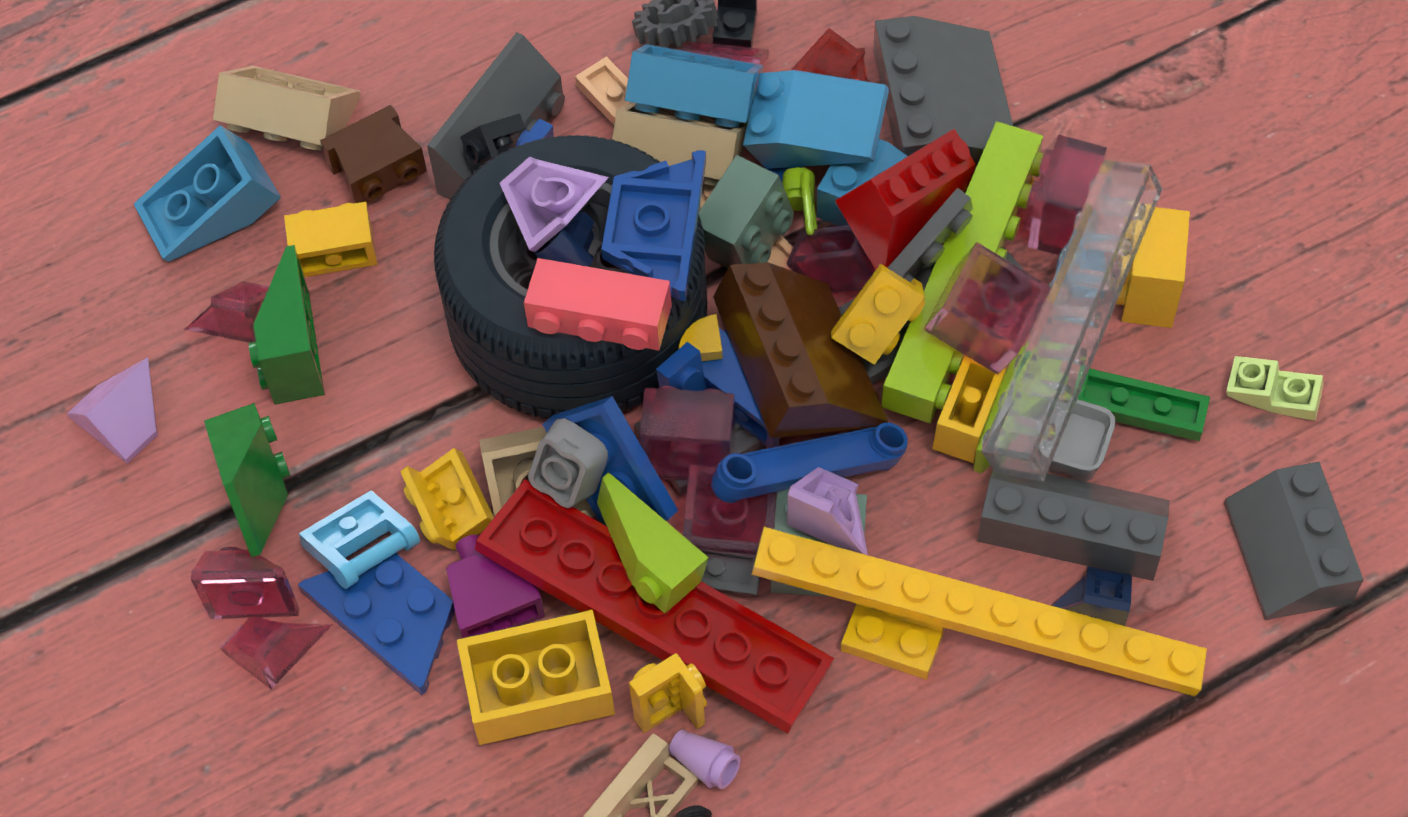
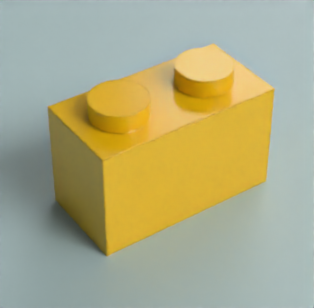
[284,202,378,277]
[932,353,1007,463]

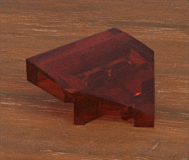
[791,28,871,82]

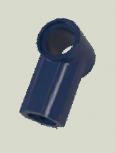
[535,212,594,267]

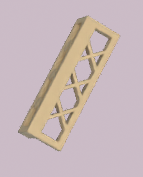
[583,733,699,817]

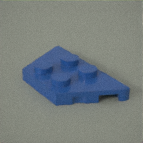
[601,150,706,301]
[298,553,455,696]

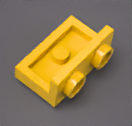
[831,264,925,365]
[400,448,494,551]
[629,653,707,733]

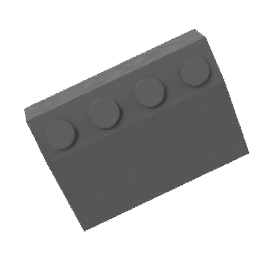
[873,16,1013,167]

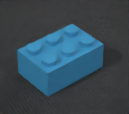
[625,44,764,128]

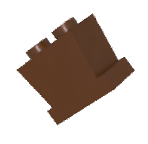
[320,105,427,203]

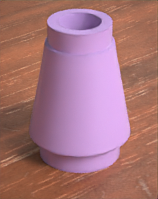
[669,729,741,789]

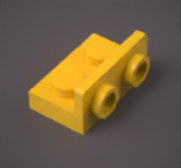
[841,604,945,680]

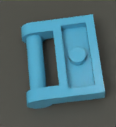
[299,491,420,589]

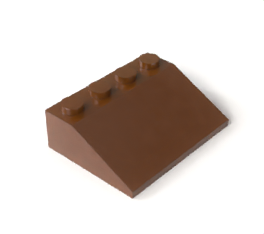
[713,262,888,438]

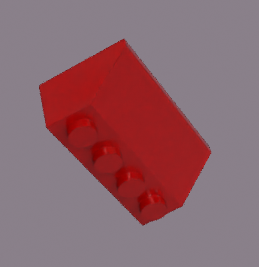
[835,128,976,270]

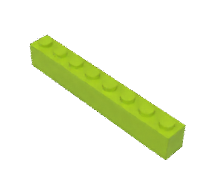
[882,121,1047,424]

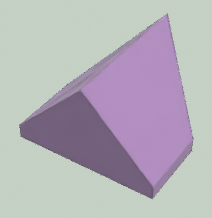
[500,157,609,252]
[67,357,158,464]
[787,467,868,555]

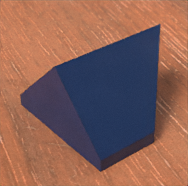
[1050,566,1132,626]

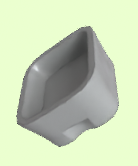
[1039,397,1115,482]
[528,418,608,508]

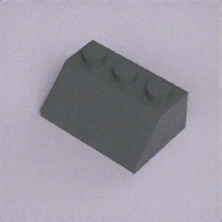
[1224,462,1364,620]

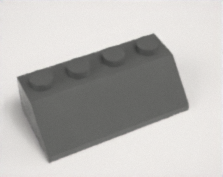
[427,32,565,200]
[977,462,1169,581]

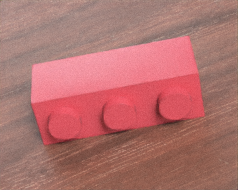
[524,258,672,350]

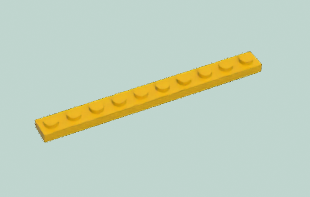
[751,527,1207,696]

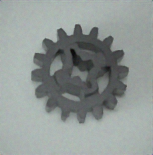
[632,0,718,48]

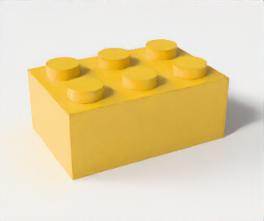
[457,610,615,745]

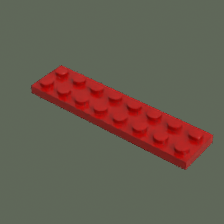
[475,479,834,734]

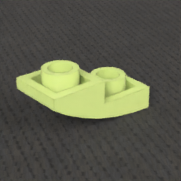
[1226,356,1324,421]

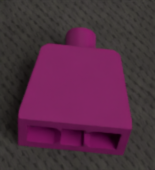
[446,535,545,638]

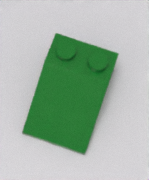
[249,245,325,405]
[204,403,291,558]

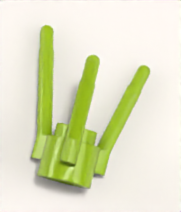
[782,167,821,263]

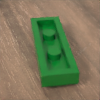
[1074,367,1210,442]

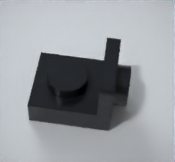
[713,0,758,50]
[460,113,526,171]

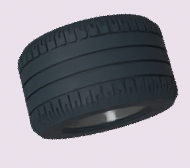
[434,135,707,419]

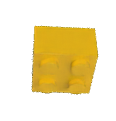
[1115,205,1190,328]

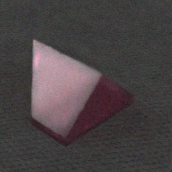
[184,281,269,343]
[219,615,333,689]

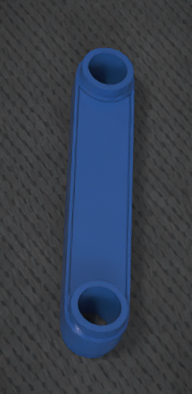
[711,423,908,503]

